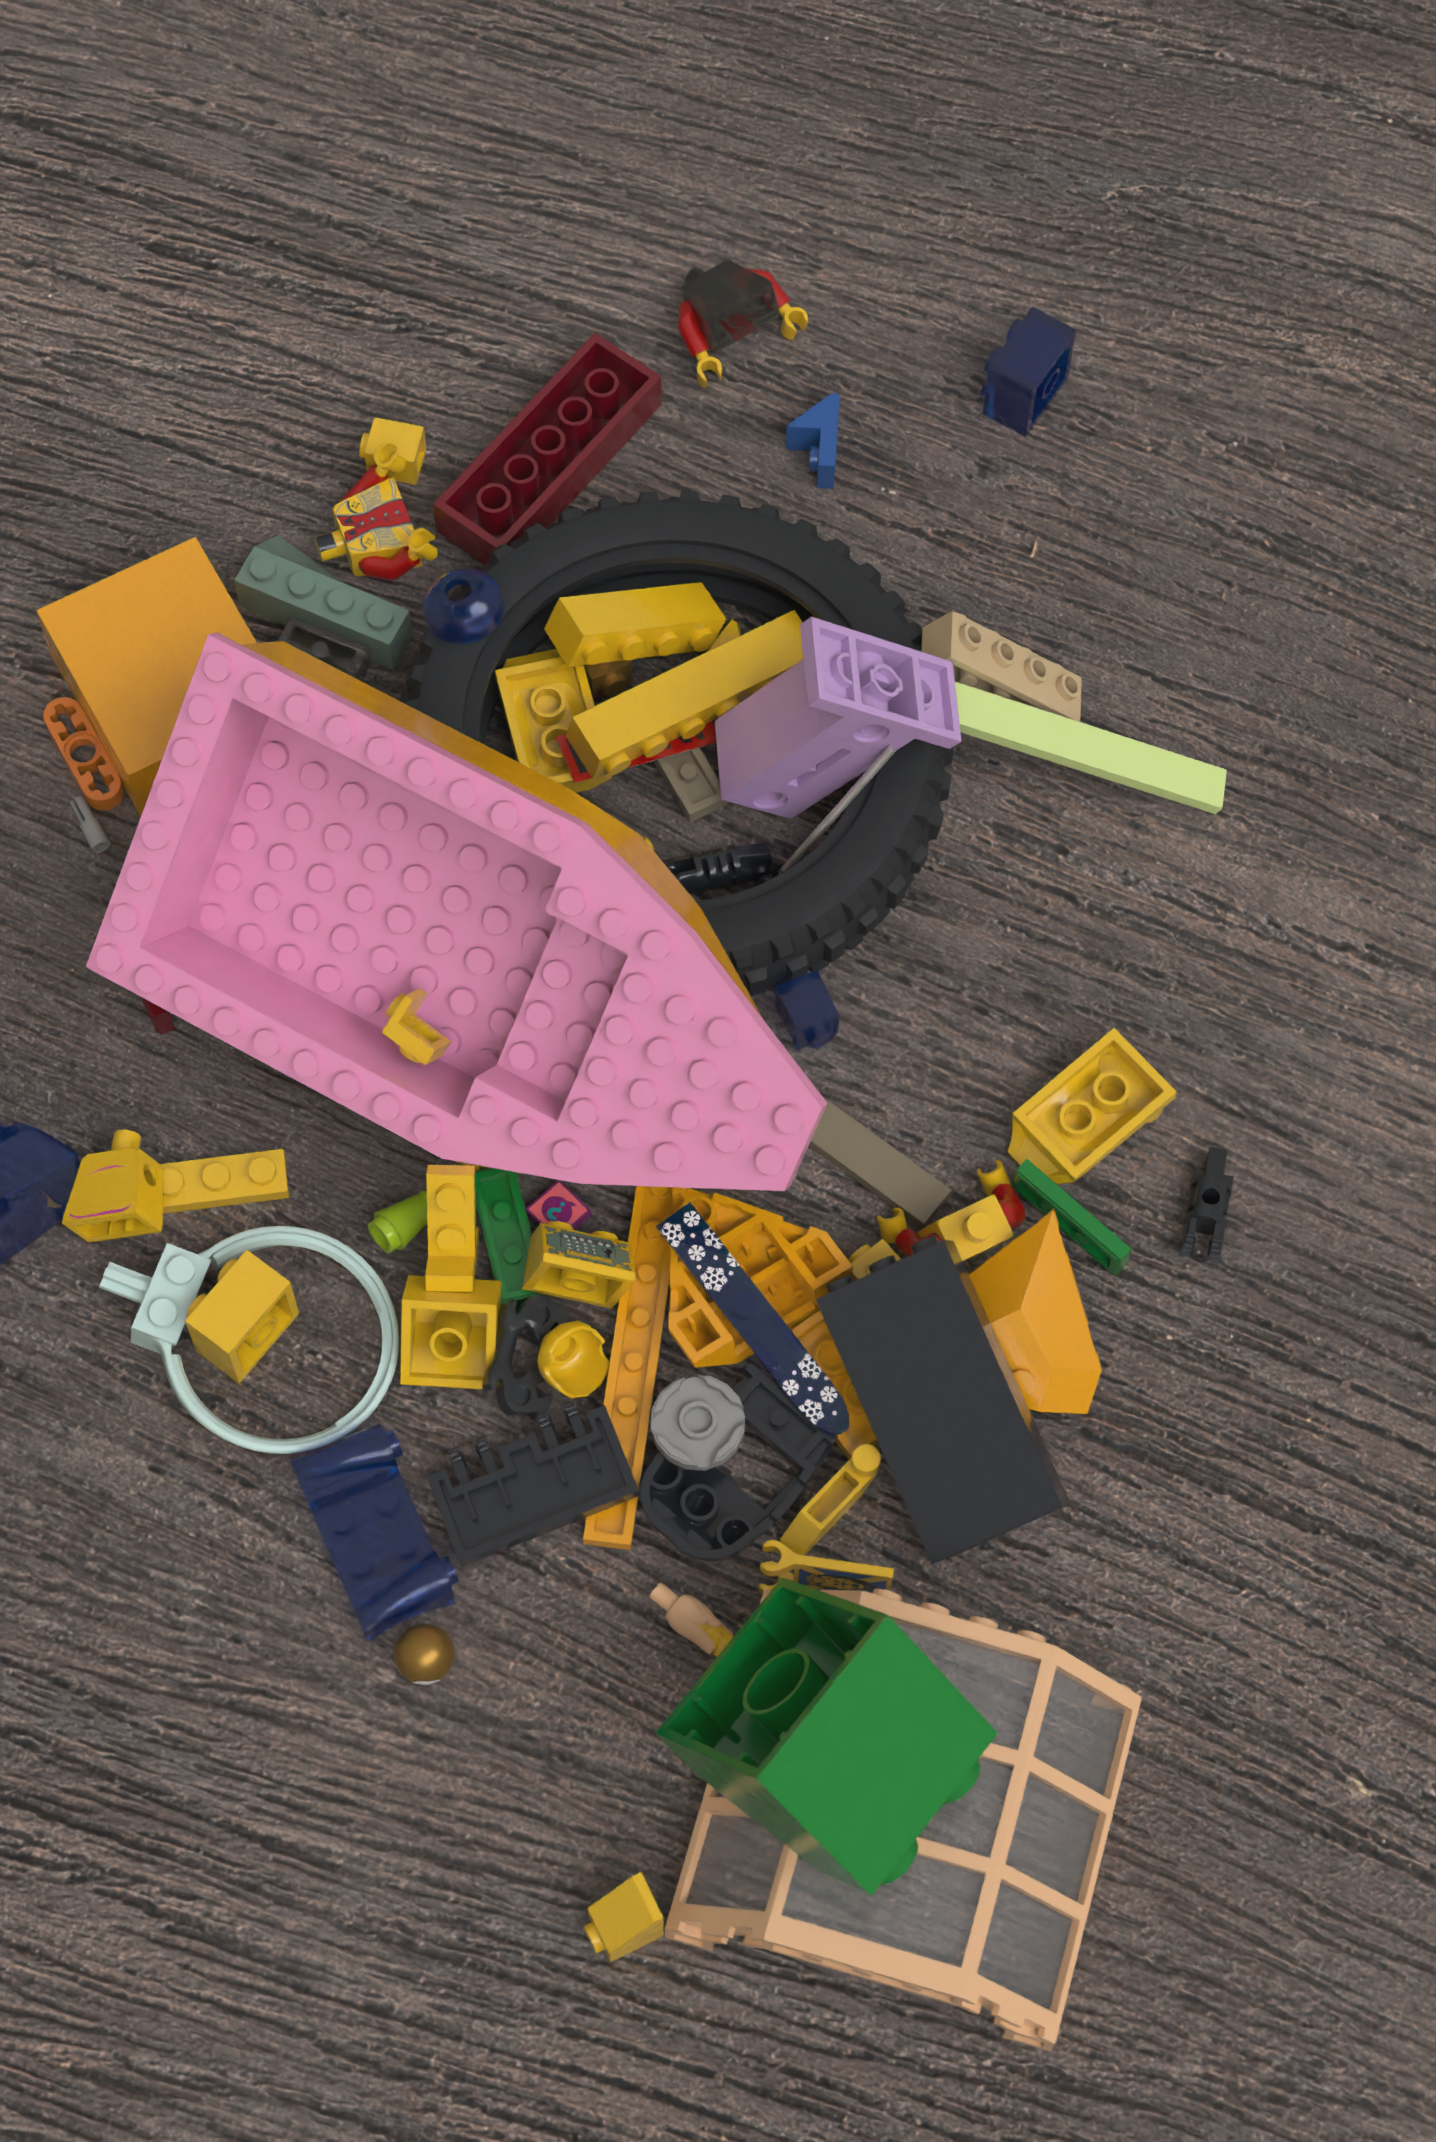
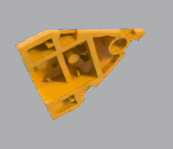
[668,1187,853,1368]
[968,1209,1102,1414]

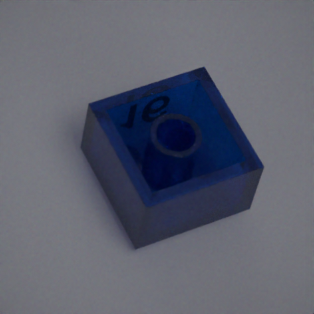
[981,306,1076,437]

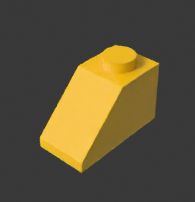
[583,1872,664,1962]

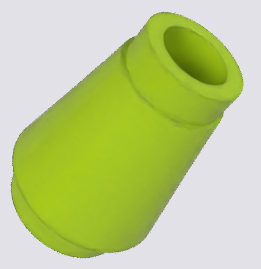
[368,1191,427,1253]

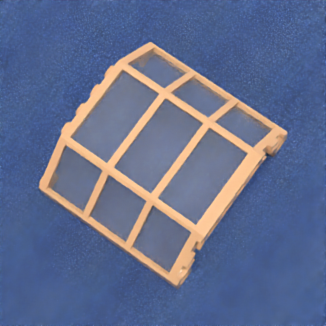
[665,1589,1142,2052]

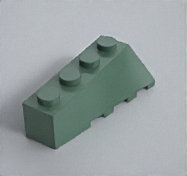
[234,535,413,671]

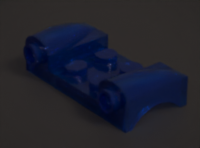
[291,1423,459,1642]

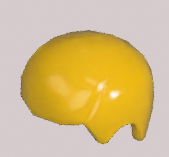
[537,1320,610,1399]

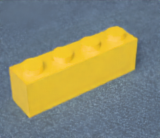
[544,582,726,667]

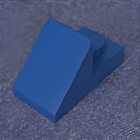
[786,393,840,489]

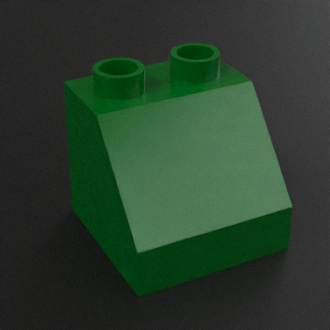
[655,1577,998,1896]

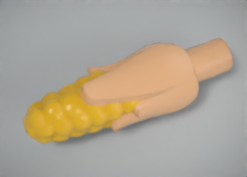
[649,1582,734,1657]

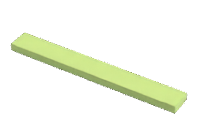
[955,682,1227,814]

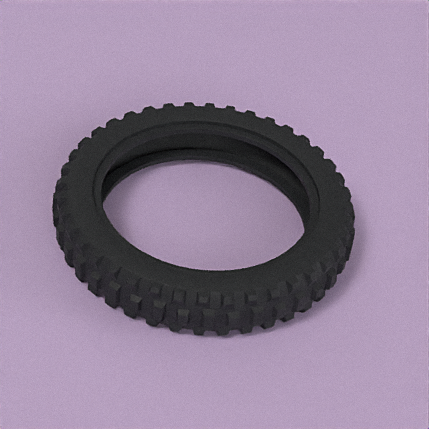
[399,491,954,998]

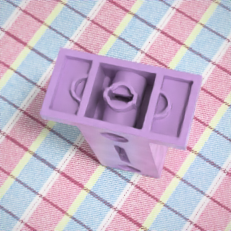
[715,617,962,819]

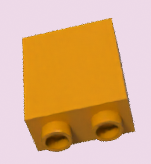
[36,537,257,816]

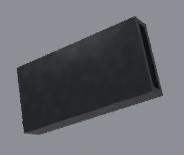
[816,1235,1071,1564]

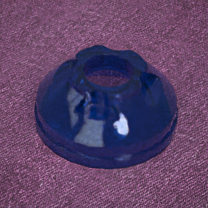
[423,568,505,644]

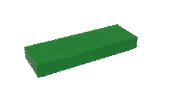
[1012,1159,1131,1276]
[475,1168,546,1306]

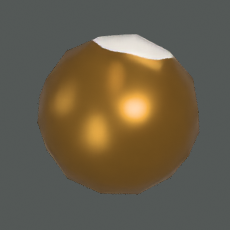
[394,1623,455,1685]

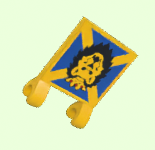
[758,1540,894,1595]

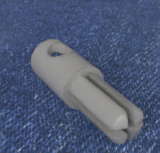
[70,796,111,853]

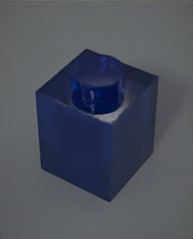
[775,970,840,1050]

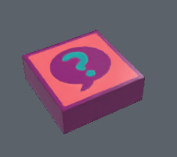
[525,1180,591,1230]

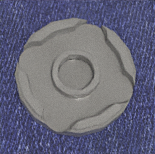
[651,1375,745,1471]

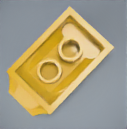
[494,649,612,793]
[1007,1028,1177,1185]

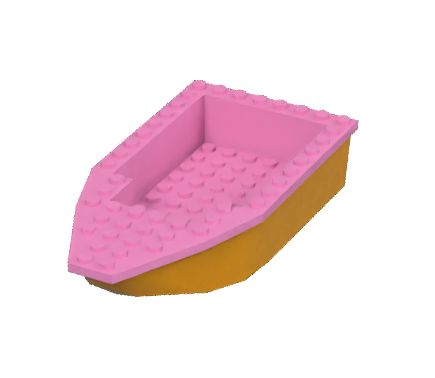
[86,632,828,1191]

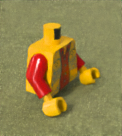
[314,442,438,581]
[877,1160,1025,1262]

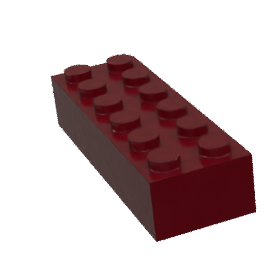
[433,333,662,565]

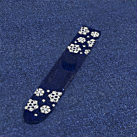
[656,1202,849,1435]

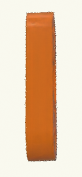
[43,697,124,811]

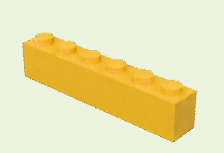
[566,610,803,779]

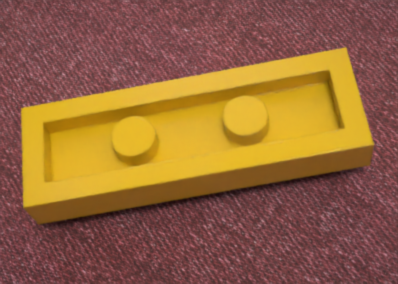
[160,1149,290,1214]

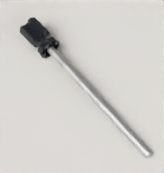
[753,745,896,887]

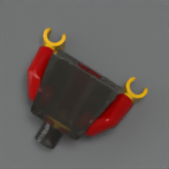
[678,260,808,388]

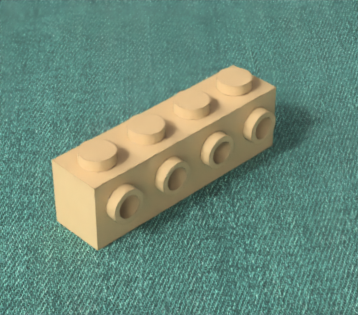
[921,611,1082,722]

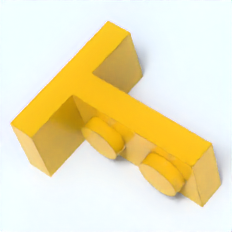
[425,1165,479,1292]

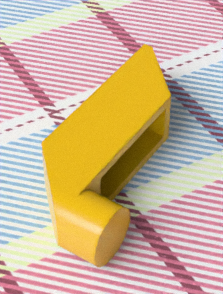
[780,1444,881,1555]

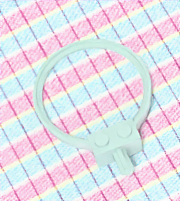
[99,1226,399,1454]

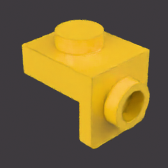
[381,988,451,1066]

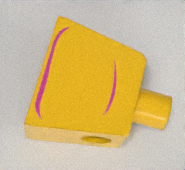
[62,1130,163,1243]

